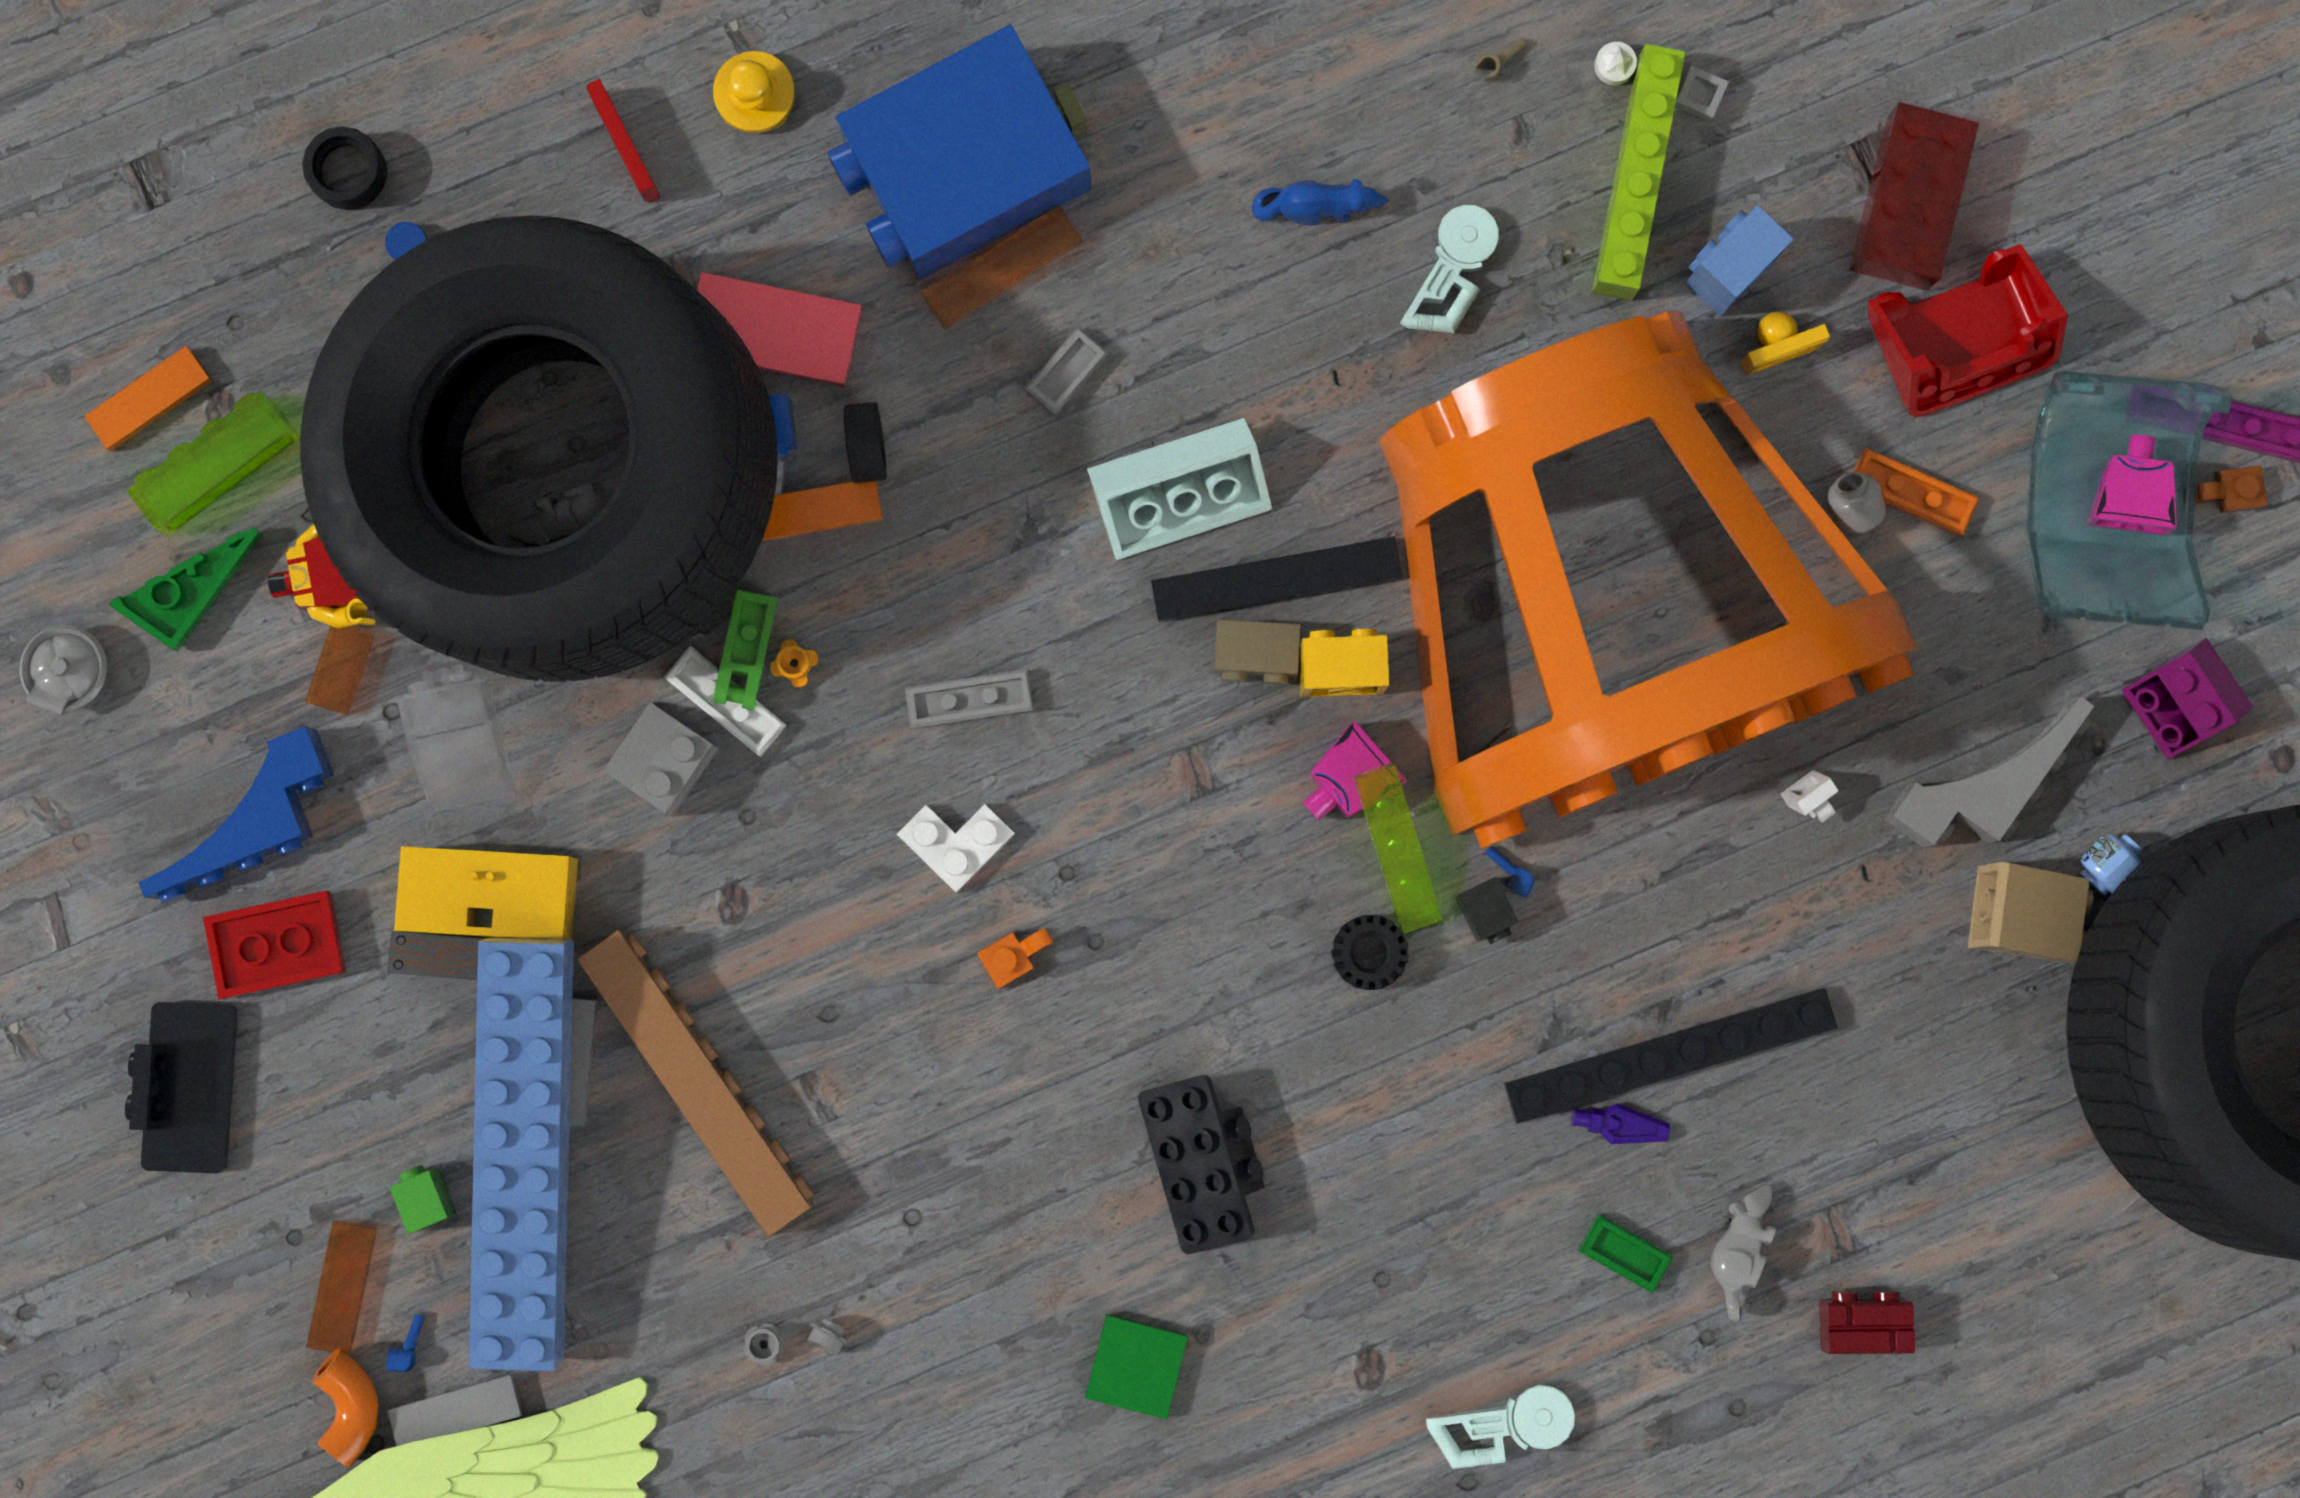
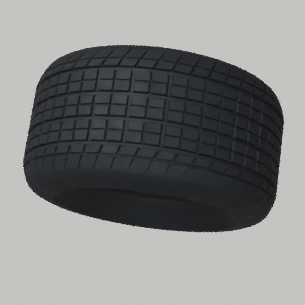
[300,216,778,682]
[2066,804,2300,1261]

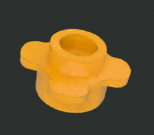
[770,639,819,688]

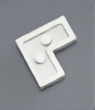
[897,804,1015,893]

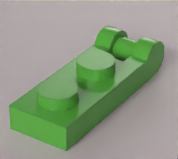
[713,590,778,711]

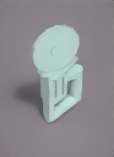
[1400,205,1499,333]
[1426,1385,1575,1469]

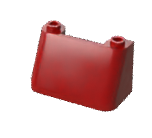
[1867,244,2068,417]

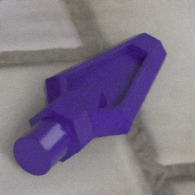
[1571,1103,1670,1144]

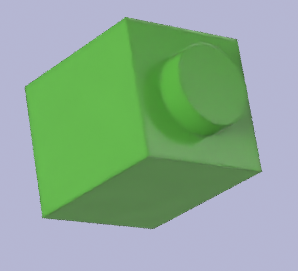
[389,1165,457,1234]

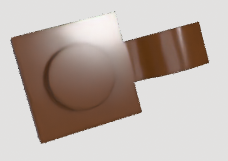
[2189,465,2268,513]

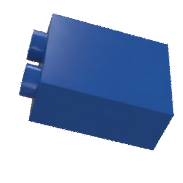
[826,24,1092,281]

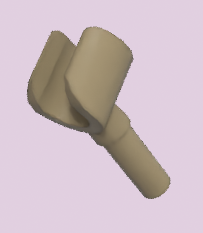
[1476,38,1527,82]

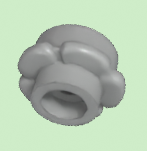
[807,1319,848,1356]
[743,1323,785,1366]

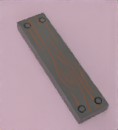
[387,931,484,980]

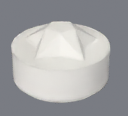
[1594,42,1637,86]

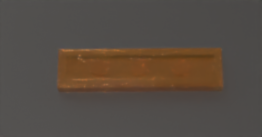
[922,205,1082,329]

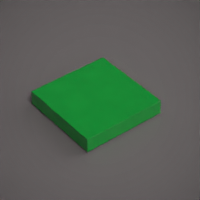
[1085,1314,1188,1420]

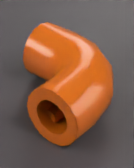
[312,1348,379,1469]

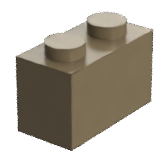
[1214,620,1301,685]

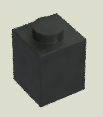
[1454,877,1518,944]

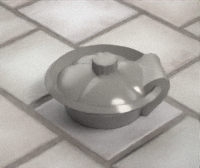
[19,625,107,716]

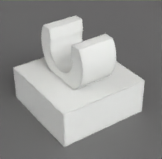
[1780,770,1838,823]

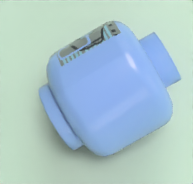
[2080,834,2143,896]

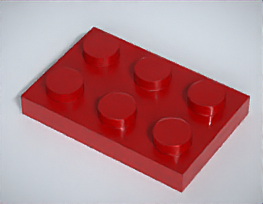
[203,890,346,999]

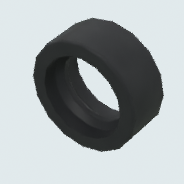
[302,126,387,210]
[844,402,887,484]

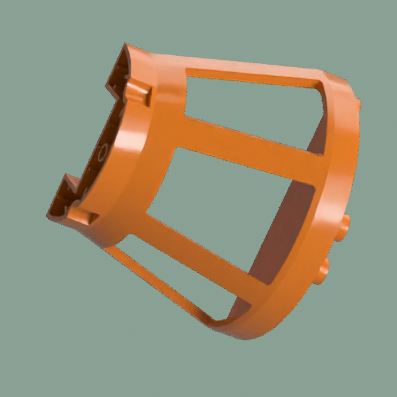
[1379,311,1918,849]

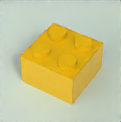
[1299,629,1389,698]

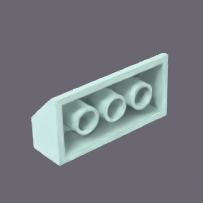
[1087,418,1273,560]

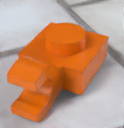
[977,928,1054,989]

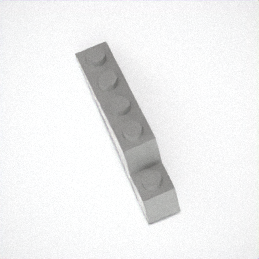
[1883,696,2094,848]

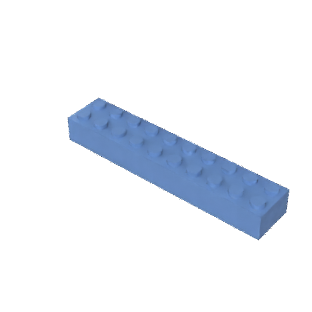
[469,937,574,1371]

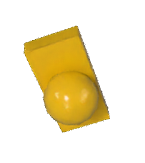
[1740,311,1830,376]

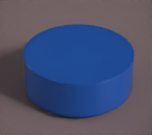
[385,222,428,260]

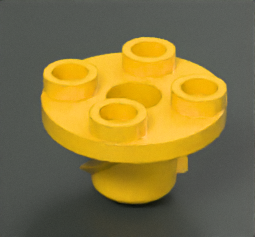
[713,51,795,133]

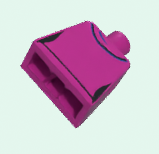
[2087,435,2177,536]
[1302,720,1407,821]

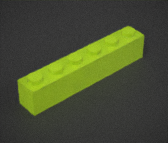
[1592,44,1685,301]

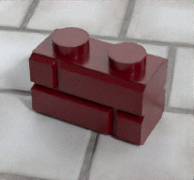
[1819,1291,1915,1354]

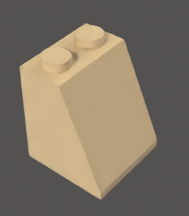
[1967,862,2093,964]

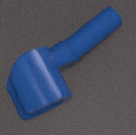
[1486,846,1534,898]
[386,1314,425,1372]

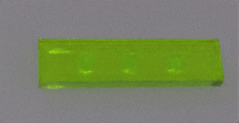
[1353,763,1442,934]

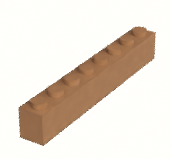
[577,930,815,1237]

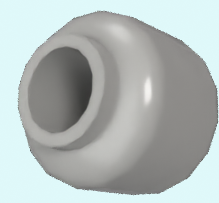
[1827,472,1887,534]

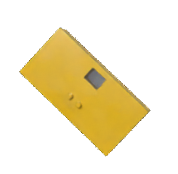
[394,846,578,939]

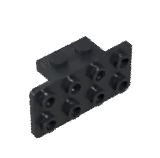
[125,1002,237,1174]
[1138,1074,1265,1254]

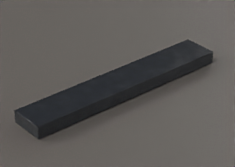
[1151,536,1402,622]

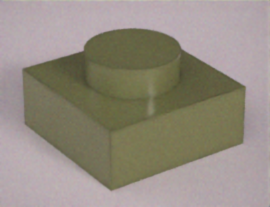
[1054,84,1087,138]

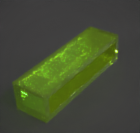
[126,391,300,536]

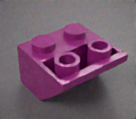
[2121,637,2253,759]

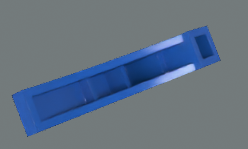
[138,726,334,903]

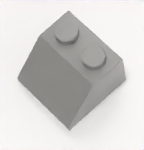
[603,702,719,817]

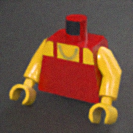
[268,524,376,629]

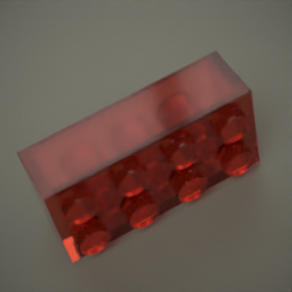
[1849,102,1979,291]

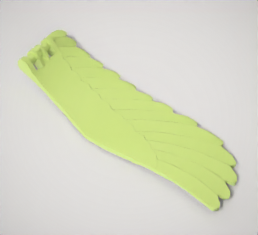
[312,1377,659,1498]

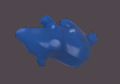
[1252,179,1389,226]

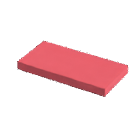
[697,272,863,387]

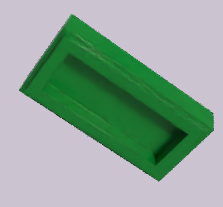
[1577,1214,1673,1294]

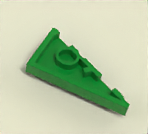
[109,527,263,652]

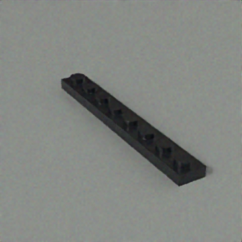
[1503,988,1838,1124]

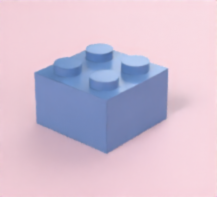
[1685,205,1794,317]

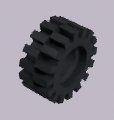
[1331,915,1409,990]

